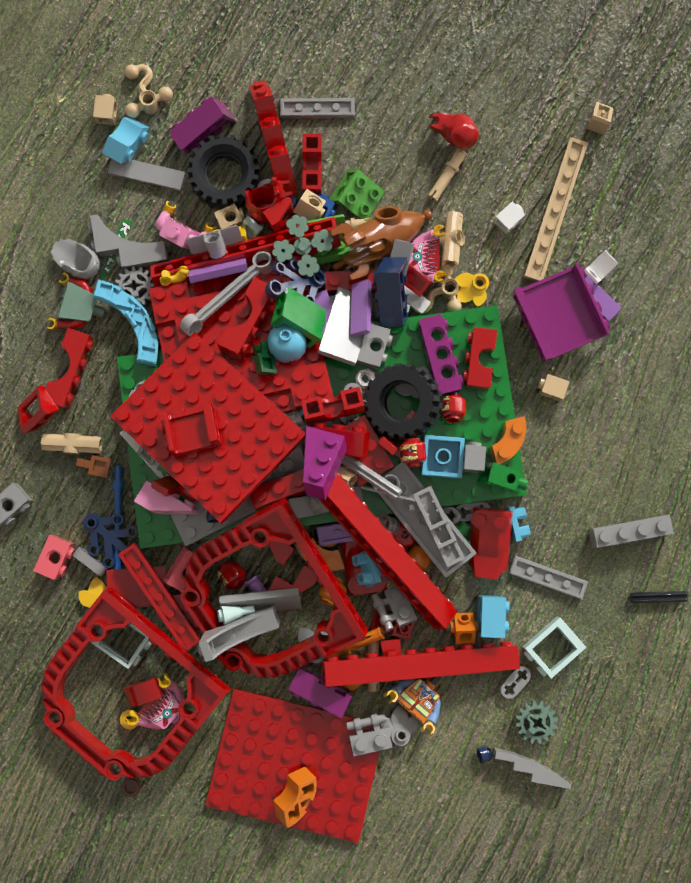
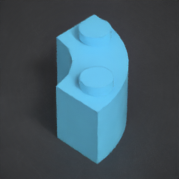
[102,117,150,164]

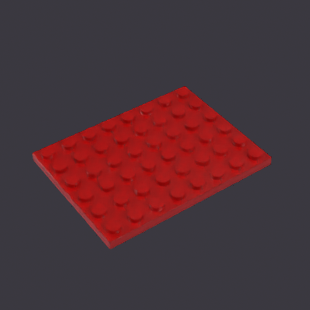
[110,332,306,524]
[205,688,380,843]

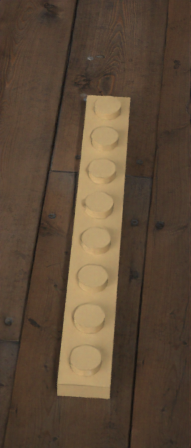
[523,137,588,282]

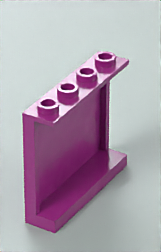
[512,262,610,363]

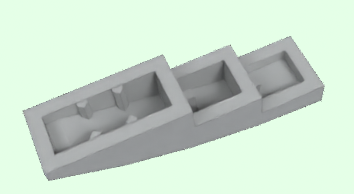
[413,486,465,567]
[493,747,571,789]

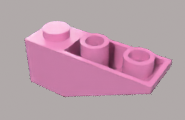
[134,481,200,515]

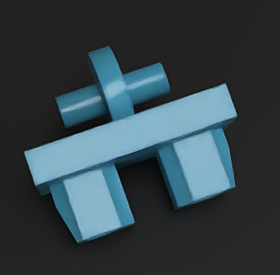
[506,506,531,542]
[352,551,382,588]

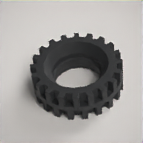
[187,133,261,210]

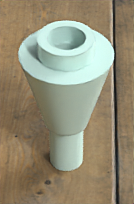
[217,605,255,625]

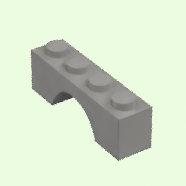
[588,515,674,548]

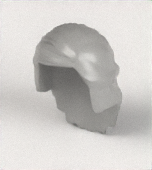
[51,239,100,280]

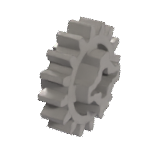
[115,266,155,306]

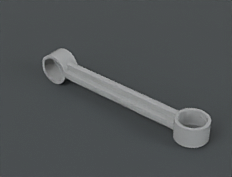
[180,251,274,336]

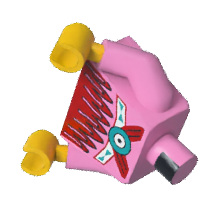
[155,201,217,250]
[410,224,447,284]
[125,673,185,730]

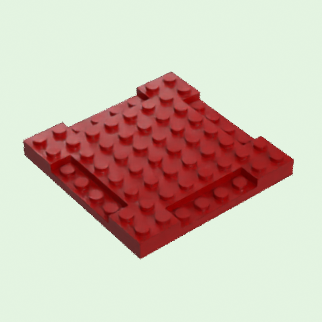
[149,256,334,414]

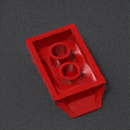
[469,506,513,580]
[341,540,388,596]

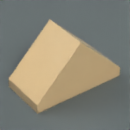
[586,102,613,135]

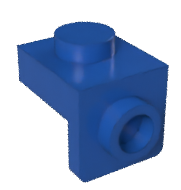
[314,193,337,218]

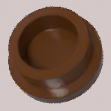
[121,778,142,797]

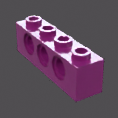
[418,314,464,396]

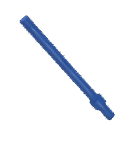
[112,466,124,570]

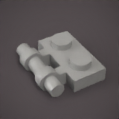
[371,587,417,632]
[347,714,392,756]

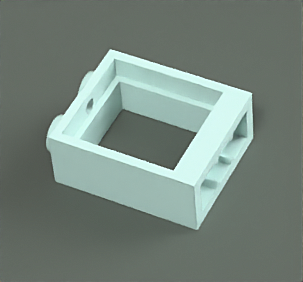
[522,616,586,679]
[92,624,152,669]

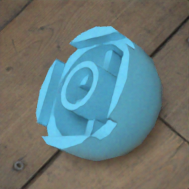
[267,324,307,363]

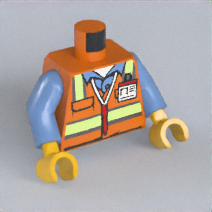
[383,677,441,737]

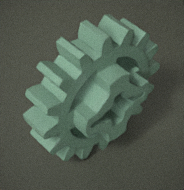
[514,700,558,744]

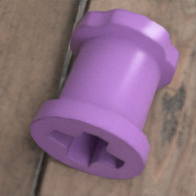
[244,574,269,593]

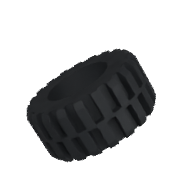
[364,363,443,440]

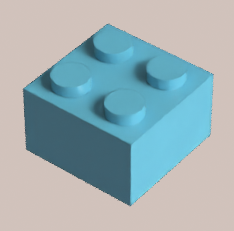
[420,435,465,479]
[476,595,509,638]

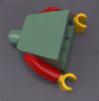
[47,273,105,331]

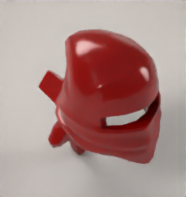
[429,113,479,149]
[245,177,292,224]

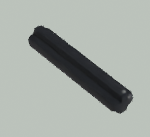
[630,591,688,603]

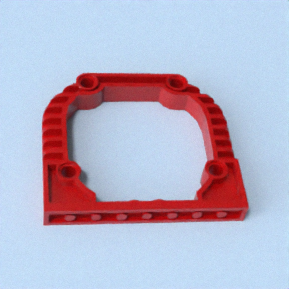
[181,497,368,678]
[41,588,231,781]

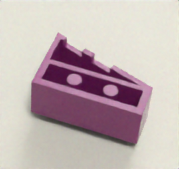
[169,96,237,153]
[303,426,347,500]
[288,667,352,719]

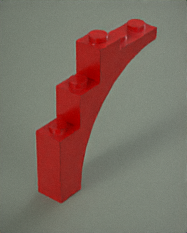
[249,81,298,198]

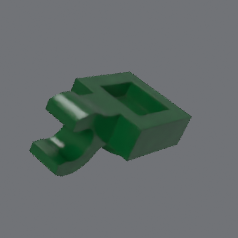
[253,341,277,376]

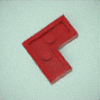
[378,435,408,465]
[151,476,197,502]

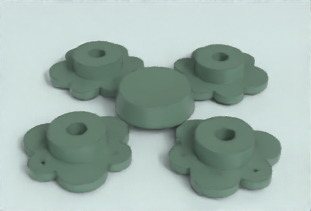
[272,215,333,277]

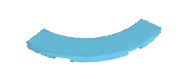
[93,280,158,367]

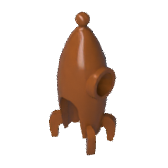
[328,206,432,280]

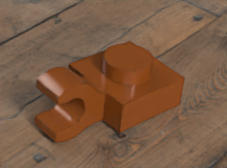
[76,455,112,478]

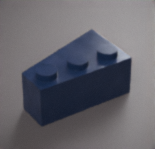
[373,257,408,327]

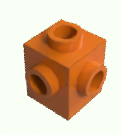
[450,613,479,644]

